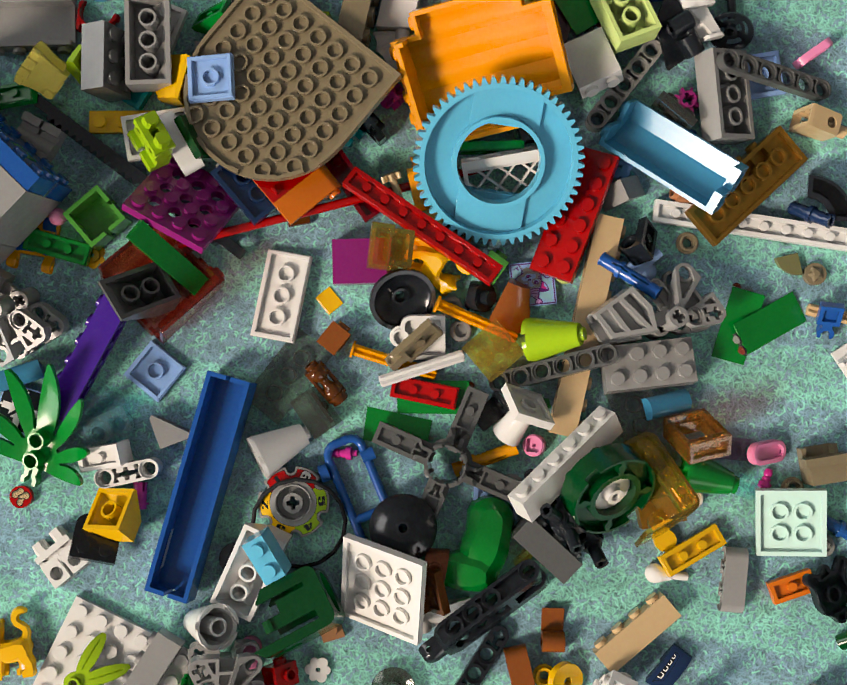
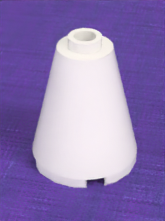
[246,424,312,478]
[183,603,239,651]

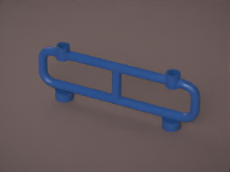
[317,434,403,539]

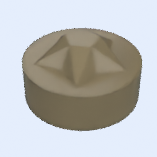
[802,263,827,286]

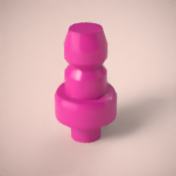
[332,447,358,460]
[757,468,773,488]

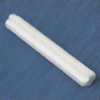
[379,350,465,387]

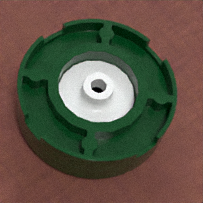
[561,443,656,534]

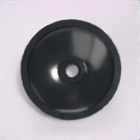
[369,268,436,329]
[369,494,437,559]

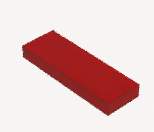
[390,378,460,410]

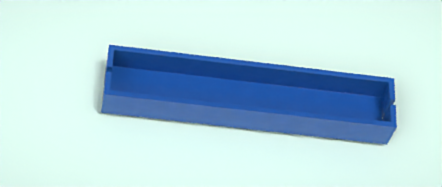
[144,370,257,604]

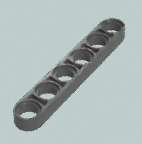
[716,49,831,102]
[489,344,619,393]

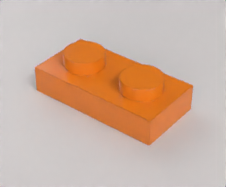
[765,568,812,605]

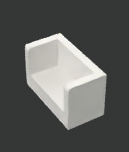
[78,439,133,473]

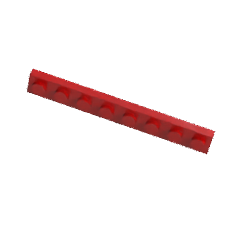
[342,166,503,287]

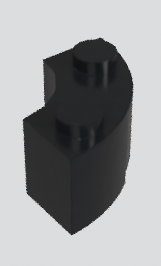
[807,173,847,221]

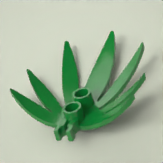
[0,364,90,487]

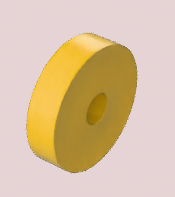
[548,661,583,685]

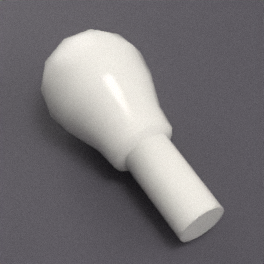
[644,563,689,583]

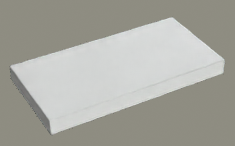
[250,249,313,344]

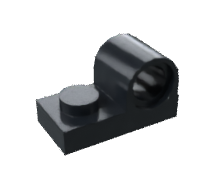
[620,216,658,266]

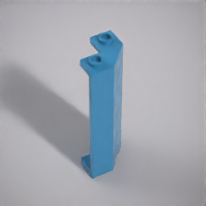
[598,98,749,215]

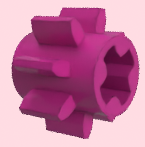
[380,83,404,111]
[672,87,699,116]

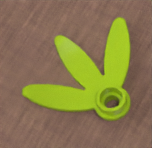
[63,633,131,685]

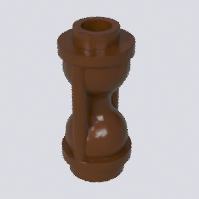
[304,360,348,407]

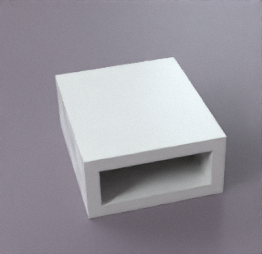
[564,27,624,99]

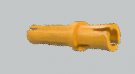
[451,444,519,477]

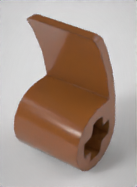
[541,607,566,653]

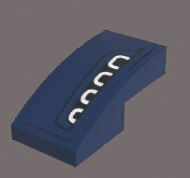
[645,643,692,685]

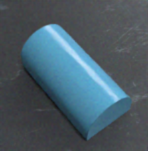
[0,359,45,393]
[641,389,692,421]

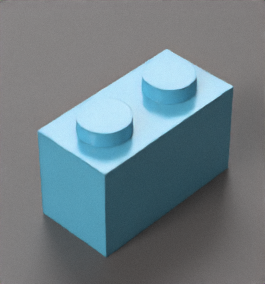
[242,527,292,586]

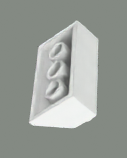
[210,522,292,622]

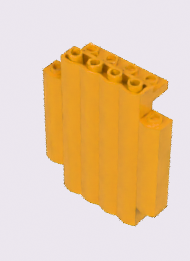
[389,0,574,142]

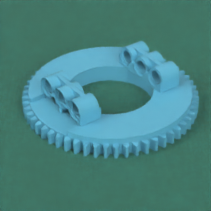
[413,74,585,246]

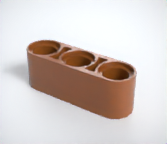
[503,643,535,685]

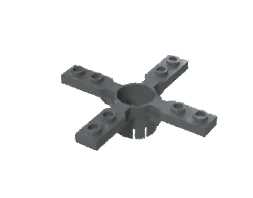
[372,385,522,520]

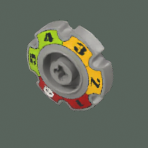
[258,466,330,538]

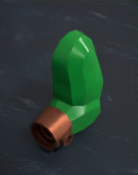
[425,495,515,592]

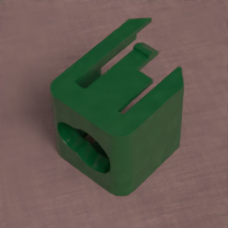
[253,566,345,658]

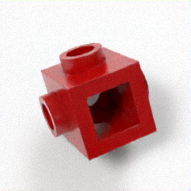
[261,656,300,685]

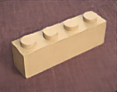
[592,592,681,672]

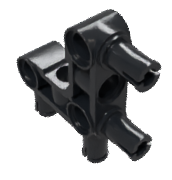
[524,469,609,569]

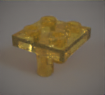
[461,319,524,383]

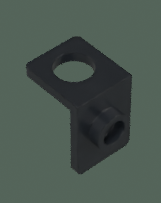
[477,391,509,431]

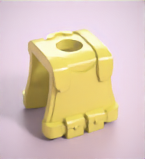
[14,40,70,100]

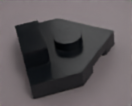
[361,113,386,146]

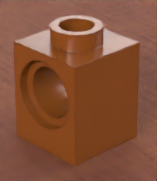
[316,320,352,356]

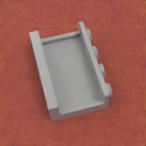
[0,0,77,56]

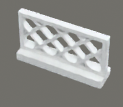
[461,145,539,192]

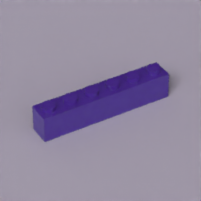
[57,294,127,421]

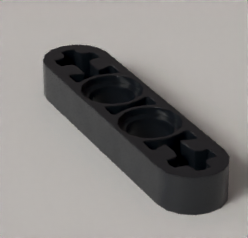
[454,624,509,685]

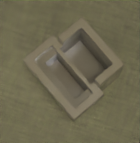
[796,442,847,486]

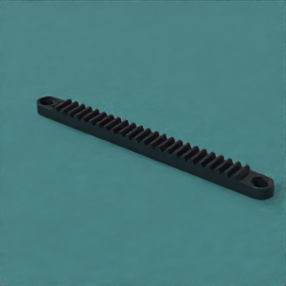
[33,94,247,259]

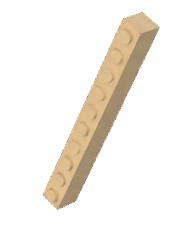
[547,213,626,437]

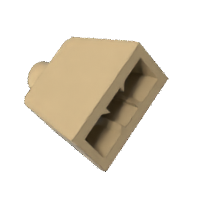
[788,103,847,141]

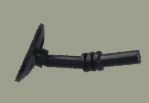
[711,0,754,50]

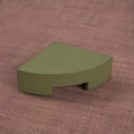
[774,253,803,275]

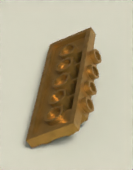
[684,126,808,246]

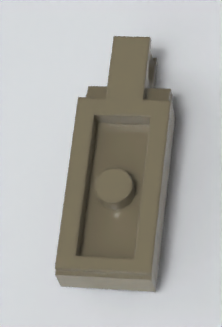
[384,318,443,371]

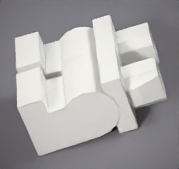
[32,525,92,589]

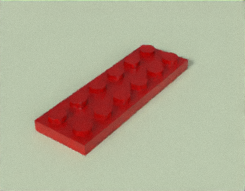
[529,147,620,284]

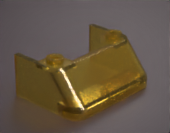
[623,432,700,547]

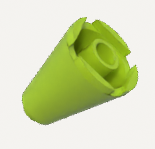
[521,317,587,362]

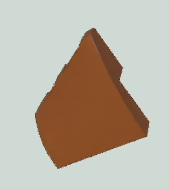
[489,277,531,335]

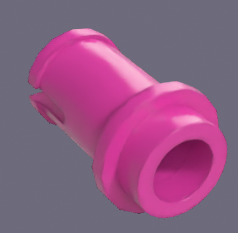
[133,482,149,509]

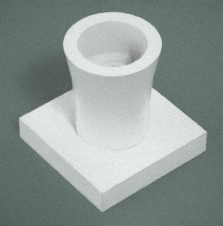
[493,383,555,447]

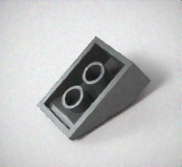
[98,262,182,321]

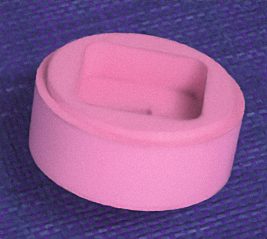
[522,434,546,457]

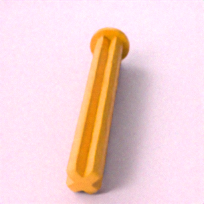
[433,295,519,343]
[349,340,437,380]

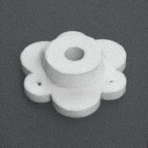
[305,657,331,683]

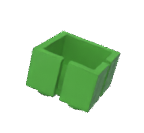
[63,185,133,251]

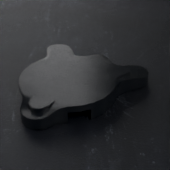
[802,555,847,623]

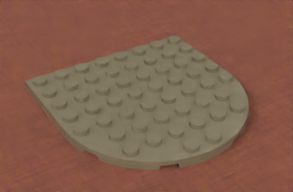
[183,0,402,182]

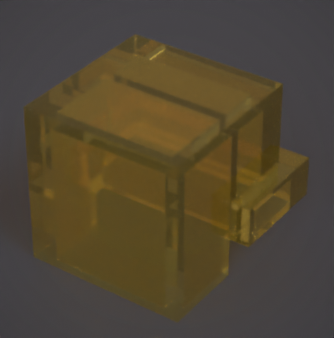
[366,221,415,271]

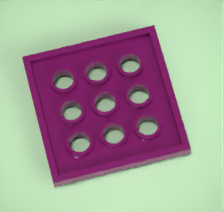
[121,156,239,254]

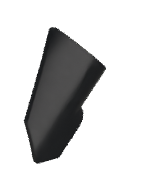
[657,0,705,71]

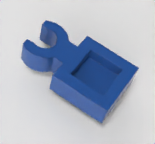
[816,301,845,339]

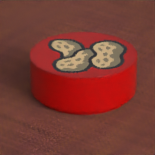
[9,485,34,508]

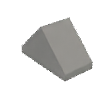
[602,174,646,212]
[150,415,190,449]

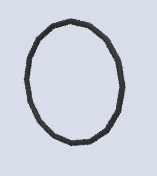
[251,477,347,569]

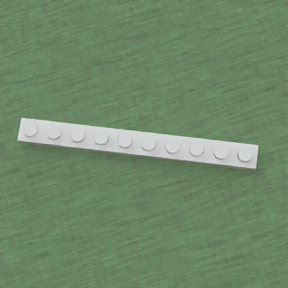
[651,199,847,252]

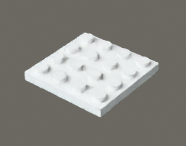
[341,533,427,646]

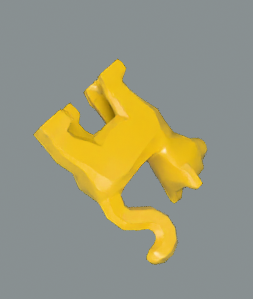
[404,237,470,296]
[0,606,37,681]

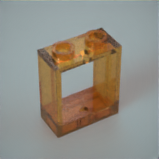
[663,408,732,465]

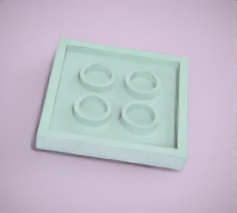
[755,488,827,557]

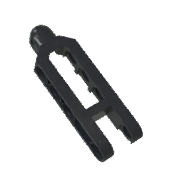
[418,559,548,663]

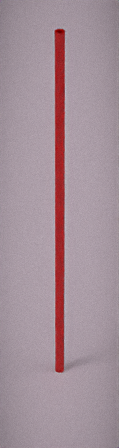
[176,168,494,249]

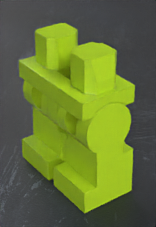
[127,110,176,173]

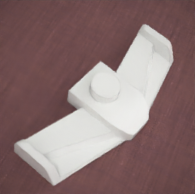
[679,0,724,43]

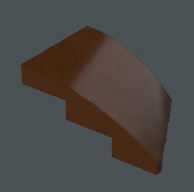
[424,568,451,616]

